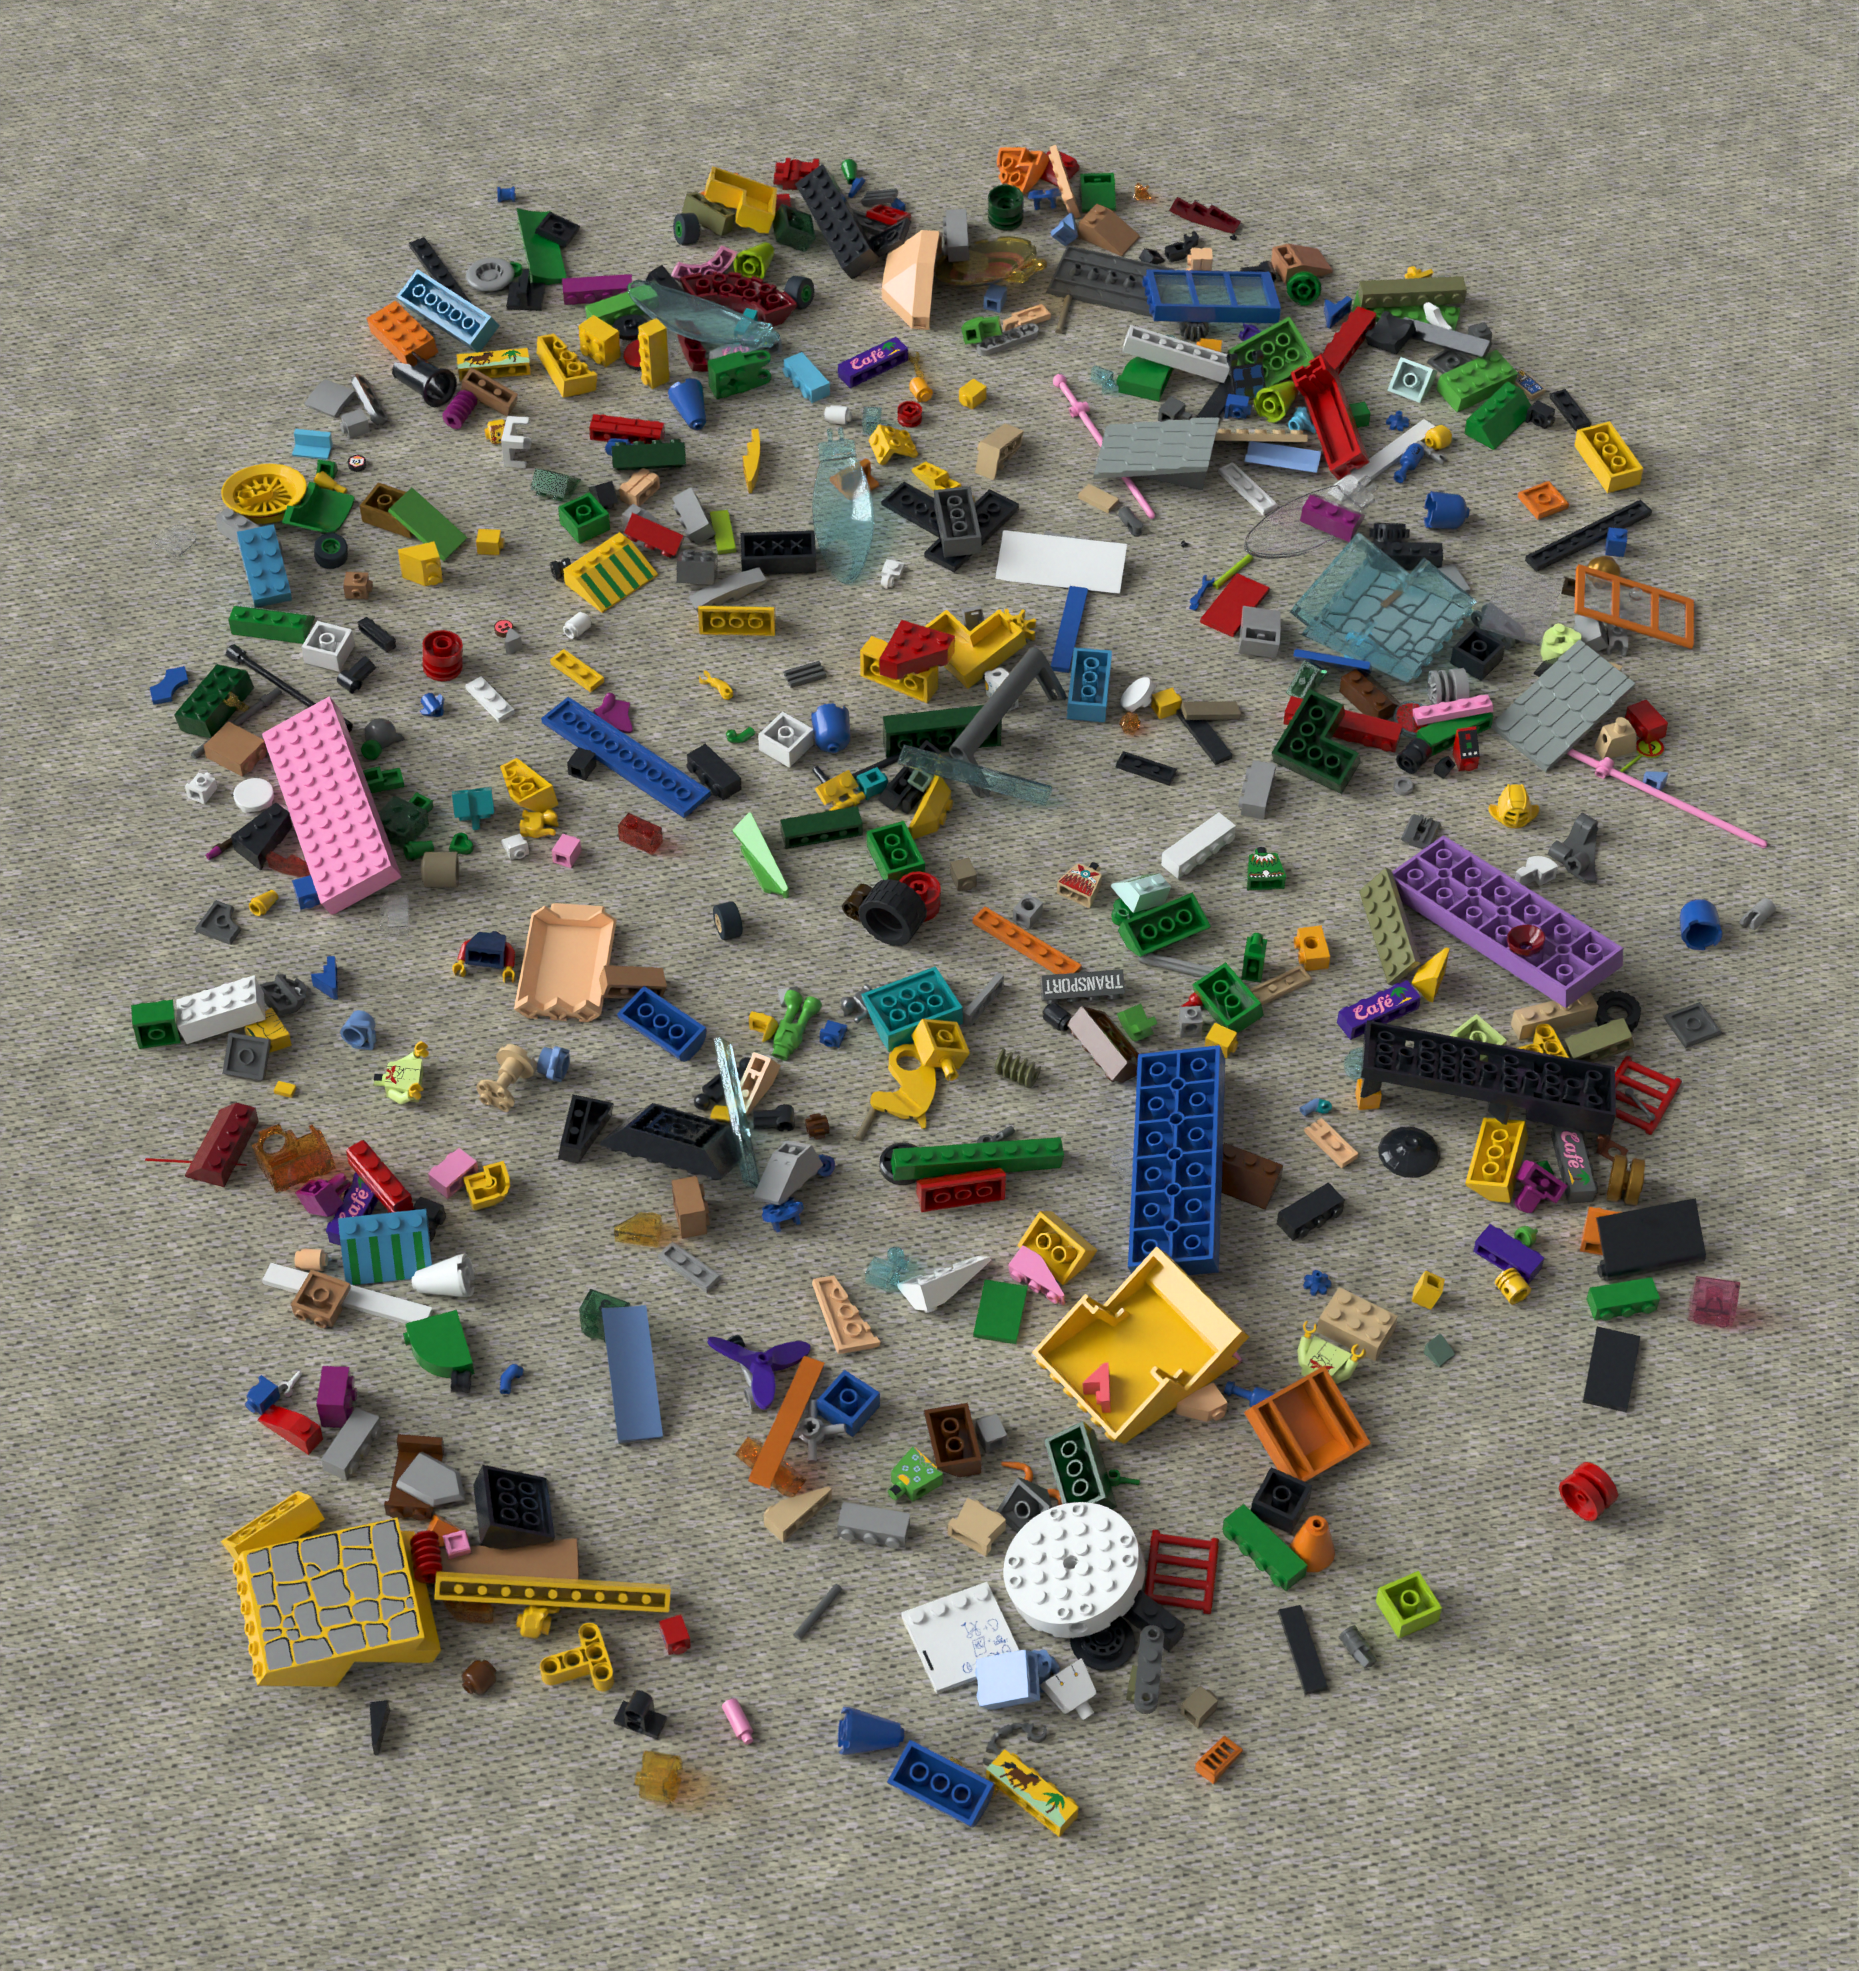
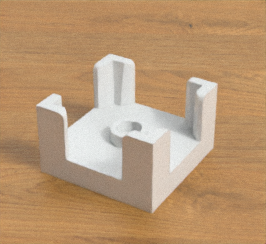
[501,416,532,468]

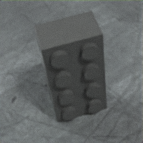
[934,486,981,557]

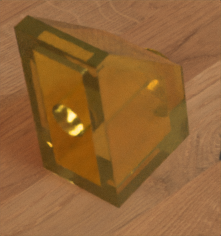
[614,1212,663,1247]

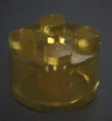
[635,1751,683,1804]

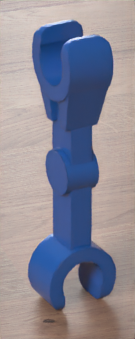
[1189,575,1215,611]

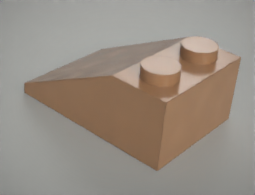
[1078,204,1140,256]

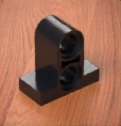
[614,1690,667,1740]

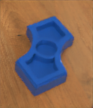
[150,666,189,705]

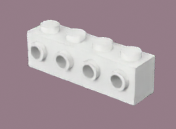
[1161,812,1236,879]

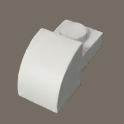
[1515,856,1558,886]

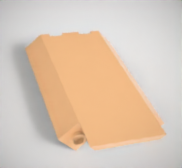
[514,903,617,1022]

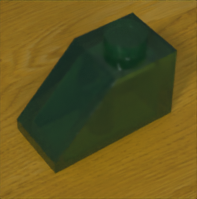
[1286,660,1327,699]

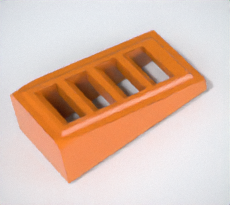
[1195,1735,1243,1785]

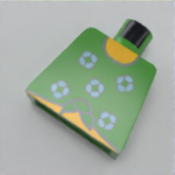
[888,1446,943,1502]

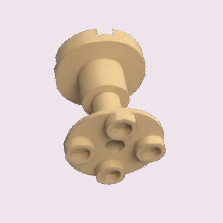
[476,1044,537,1112]

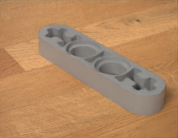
[977,323,1039,356]

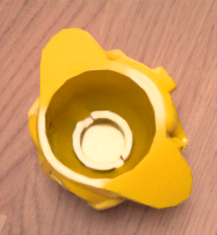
[1488,784,1539,828]

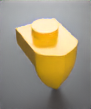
[749,1011,779,1042]

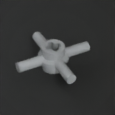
[792,1400,846,1464]

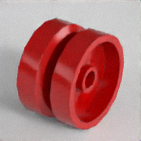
[899,872,941,922]
[1559,1462,1618,1521]

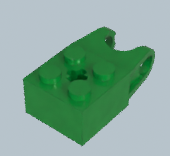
[707,350,772,399]

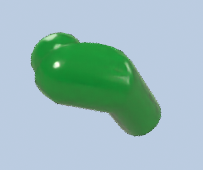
[726,727,755,743]

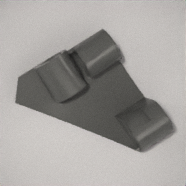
[1548,813,1598,883]

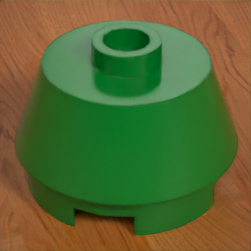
[1287,271,1322,306]

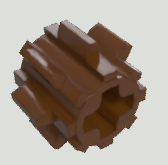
[805,1113,830,1140]

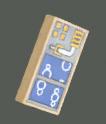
[1514,369,1545,400]

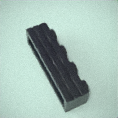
[357,617,396,653]

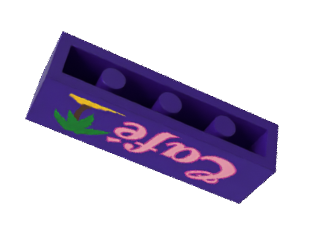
[838,337,908,389]
[1337,980,1421,1040]
[326,1172,379,1246]

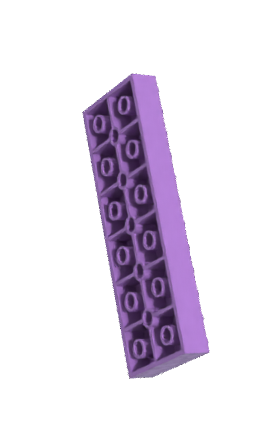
[1392,835,1623,1008]

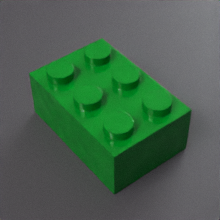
[867,821,925,881]
[1192,962,1264,1034]

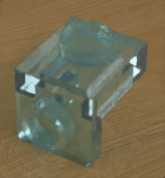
[1091,365,1115,395]

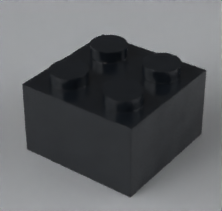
[1450,626,1506,681]
[1251,1467,1312,1534]

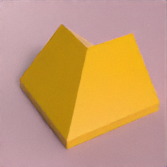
[1412,947,1450,1003]

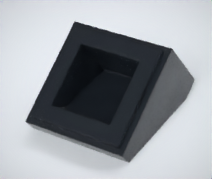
[1139,248,1165,265]

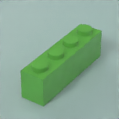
[585,284,659,326]

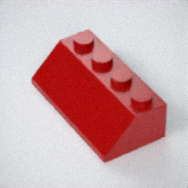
[916,1168,1006,1212]

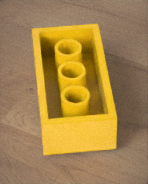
[1574,421,1643,493]
[860,636,939,703]

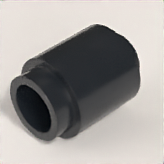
[1042,1003,1072,1032]

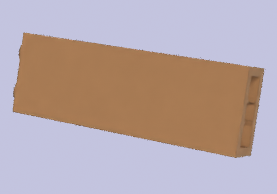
[434,1538,580,1586]

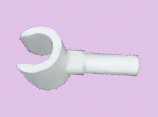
[278,1371,302,1397]

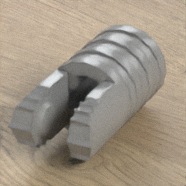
[1739,898,1776,930]

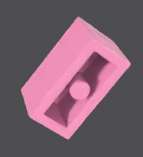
[428,1148,479,1199]

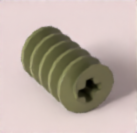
[995,1049,1041,1088]

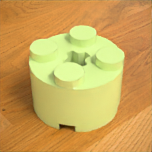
[1540,624,1581,661]

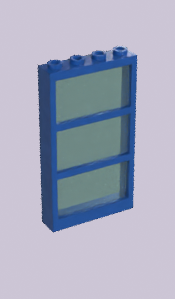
[1143,269,1281,324]

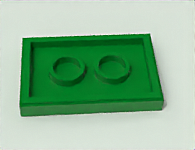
[973,1279,1028,1344]

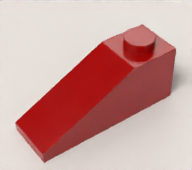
[258,1404,323,1455]

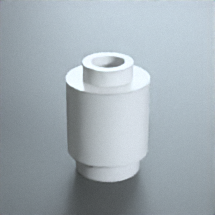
[824,405,852,425]
[563,612,591,639]

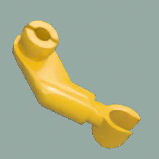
[699,670,734,700]

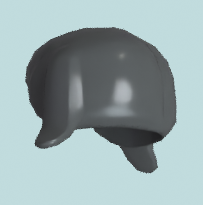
[364,718,405,749]

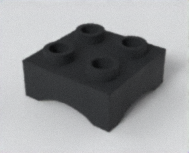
[1365,311,1416,355]

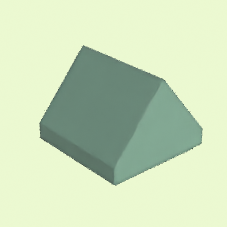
[907,765,935,793]

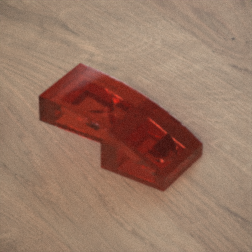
[266,851,310,877]

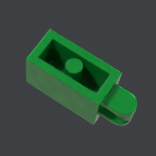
[1241,933,1268,983]

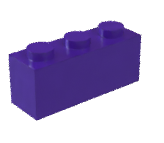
[1473,1224,1545,1285]

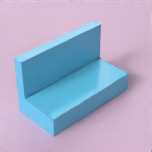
[292,429,333,460]

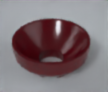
[1507,925,1545,957]

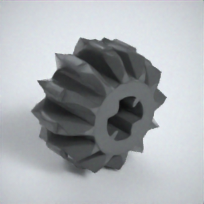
[1179,322,1209,342]

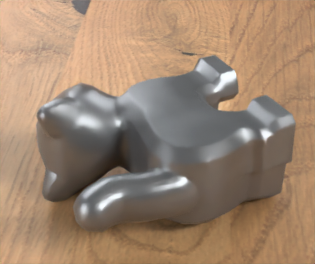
[840,983,872,1024]

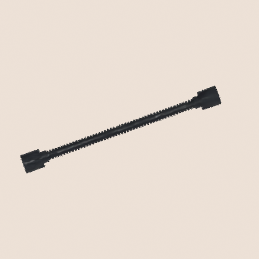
[226,644,353,732]

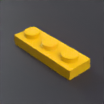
[550,649,604,692]

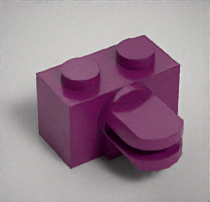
[1514,1160,1568,1213]
[295,1173,351,1217]

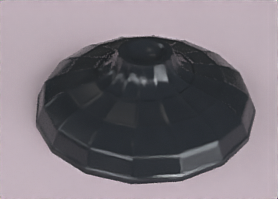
[1378,1127,1440,1178]

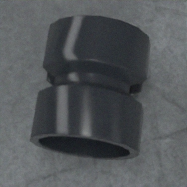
[1396,738,1432,774]

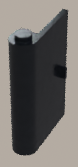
[1596,1198,1706,1281]

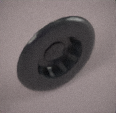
[1070,1616,1135,1670]

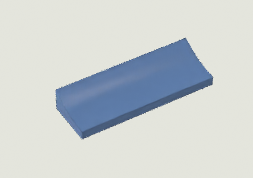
[602,1305,663,1443]

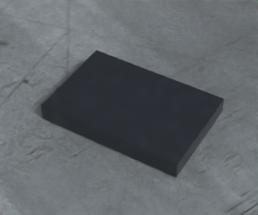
[869,218,911,257]

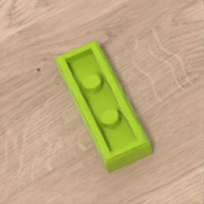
[710,509,736,555]

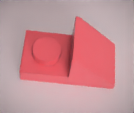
[1082,1363,1111,1413]

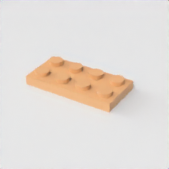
[1049,145,1081,219]

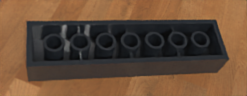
[796,164,880,279]

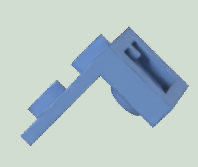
[1051,213,1078,246]

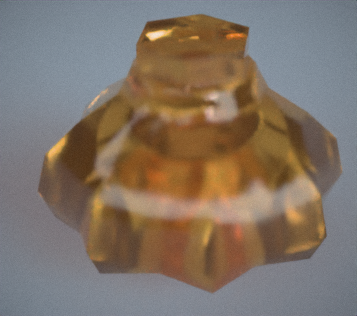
[1133,182,1151,201]
[1119,711,1141,736]

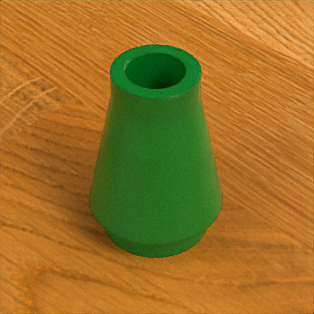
[841,159,857,184]
[403,840,434,861]

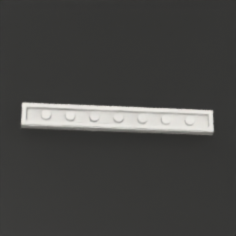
[1328,419,1436,502]
[262,1263,433,1323]

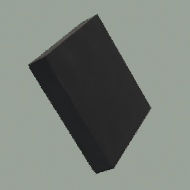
[535,212,580,248]

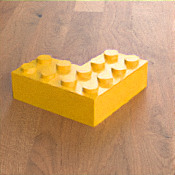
[704,166,777,234]
[924,609,1026,689]

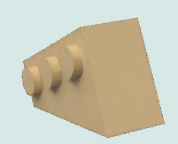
[975,423,1024,480]

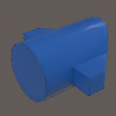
[420,693,445,717]

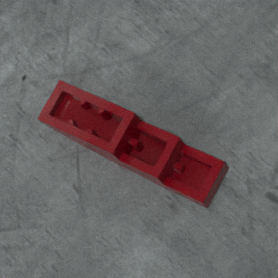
[1169,196,1241,234]
[674,322,708,372]

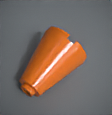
[1289,1516,1335,1572]

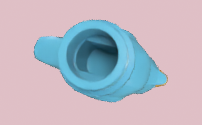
[1288,406,1316,433]

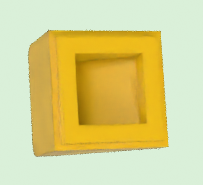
[710,1105,735,1123]

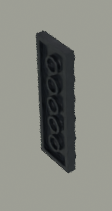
[924,489,1019,573]

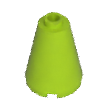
[733,242,775,279]
[1254,381,1298,422]

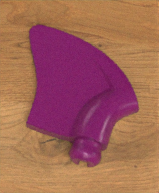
[594,693,633,733]

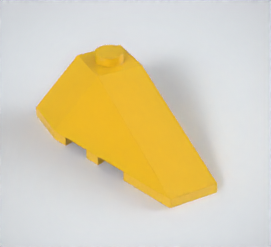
[500,758,559,813]

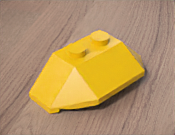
[908,771,953,840]

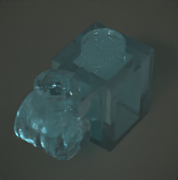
[865,1246,909,1292]

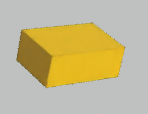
[274,1081,297,1098]

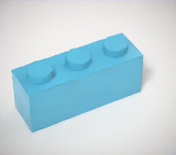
[783,352,830,403]

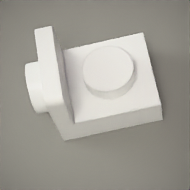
[502,834,529,860]

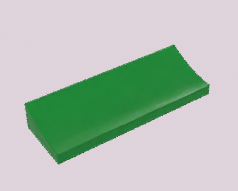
[516,207,567,285]

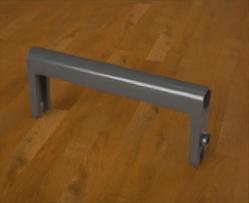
[949,647,1066,797]

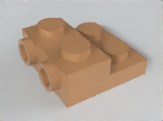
[291,1269,351,1328]

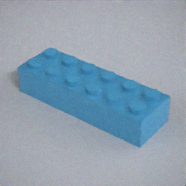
[397,269,500,352]

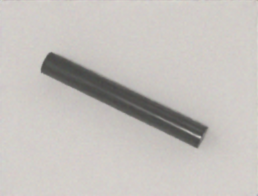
[793,1584,842,1640]

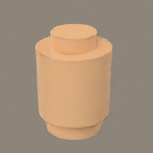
[295,1249,328,1271]

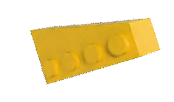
[536,333,597,398]

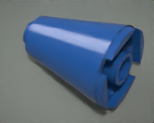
[668,378,706,430]
[838,1707,905,1755]

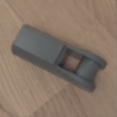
[1118,506,1143,536]

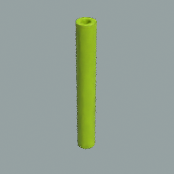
[1212,554,1253,589]

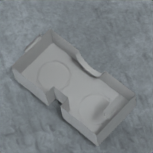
[962,605,984,631]

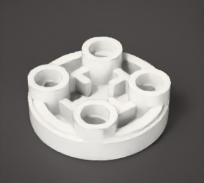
[1120,677,1156,713]
[234,778,274,813]

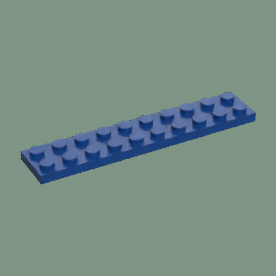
[541,697,711,818]

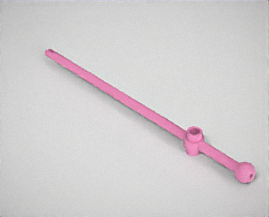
[1053,374,1155,519]
[1567,749,1768,848]

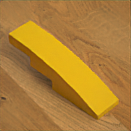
[742,429,761,493]
[912,461,975,502]

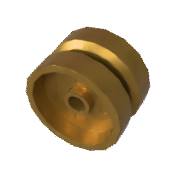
[1606,1154,1645,1206]

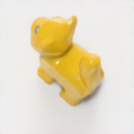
[519,809,559,838]

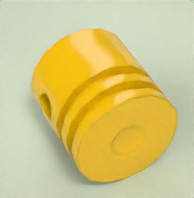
[1495,1268,1531,1305]

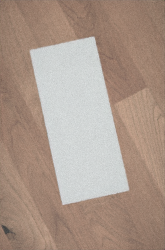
[996,530,1127,594]

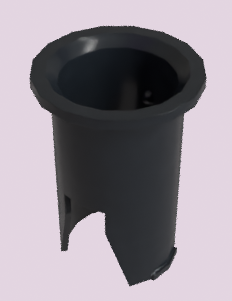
[392,352,457,408]

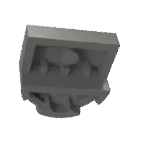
[260,974,307,1016]

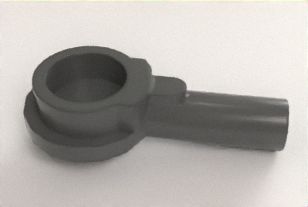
[977,1125,1015,1143]

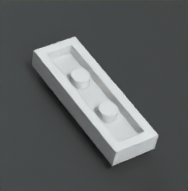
[465,676,515,722]

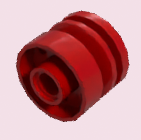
[422,630,463,682]

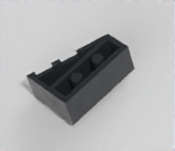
[231,803,292,871]
[558,1094,614,1164]

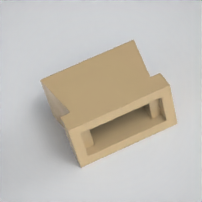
[948,1497,1006,1557]

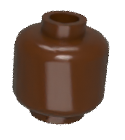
[461,1660,497,1695]

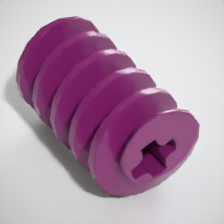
[442,390,478,430]

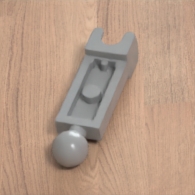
[1606,601,1628,657]

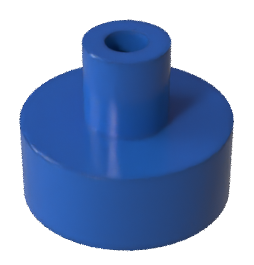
[816,1154,835,1177]

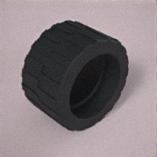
[858,879,927,946]

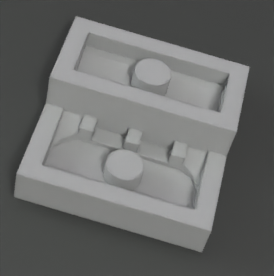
[305,379,356,418]

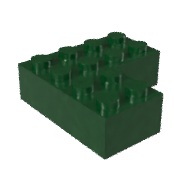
[1272,689,1361,794]

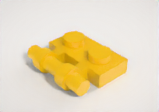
[815,769,865,811]

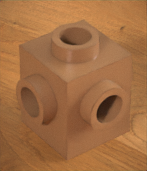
[343,572,373,599]

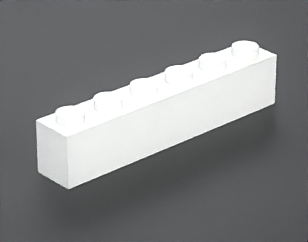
[1122,325,1229,383]

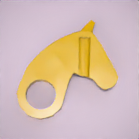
[870,1044,936,1129]

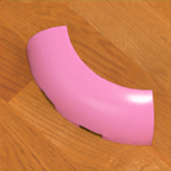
[672,245,737,282]

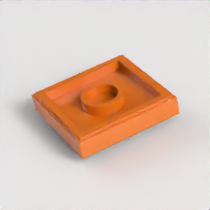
[1518,481,1569,520]

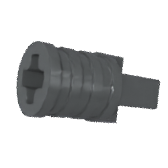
[1339,1625,1377,1668]

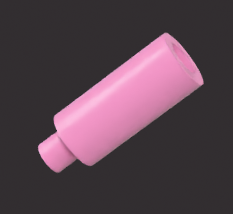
[722,1698,753,1745]

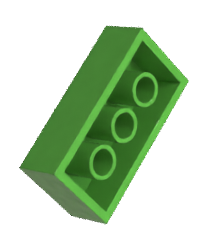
[1436,350,1518,413]

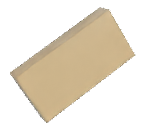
[1078,484,1119,513]

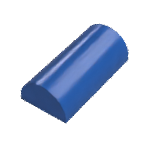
[617,986,707,1062]
[887,1740,995,1828]

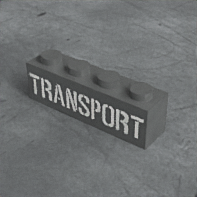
[1040,969,1125,1004]

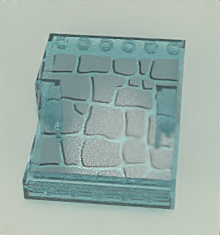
[1290,532,1476,683]

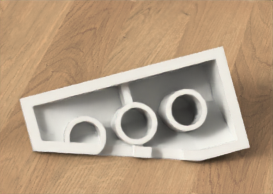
[897,1256,991,1313]

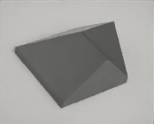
[996,1477,1052,1533]

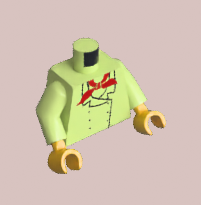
[374,1041,429,1105]
[1297,1321,1366,1384]

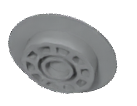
[466,257,514,291]

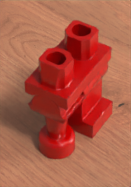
[774,158,820,190]

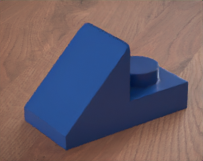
[1324,296,1352,329]
[311,956,338,1000]

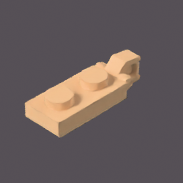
[1003,304,1051,331]

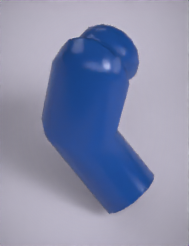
[500,1364,524,1394]

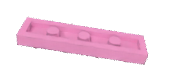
[1412,695,1493,726]

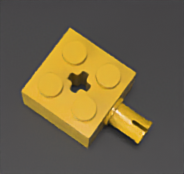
[911,1019,970,1081]

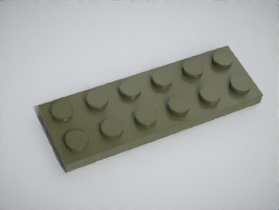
[1359,868,1421,986]

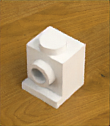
[185,772,217,804]

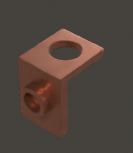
[1596,1125,1629,1162]

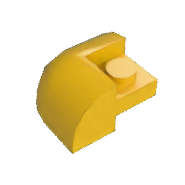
[463,1161,510,1211]

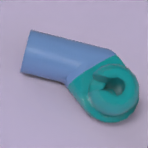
[1299,1098,1332,1116]

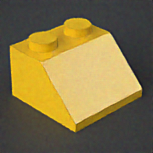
[398,542,443,586]

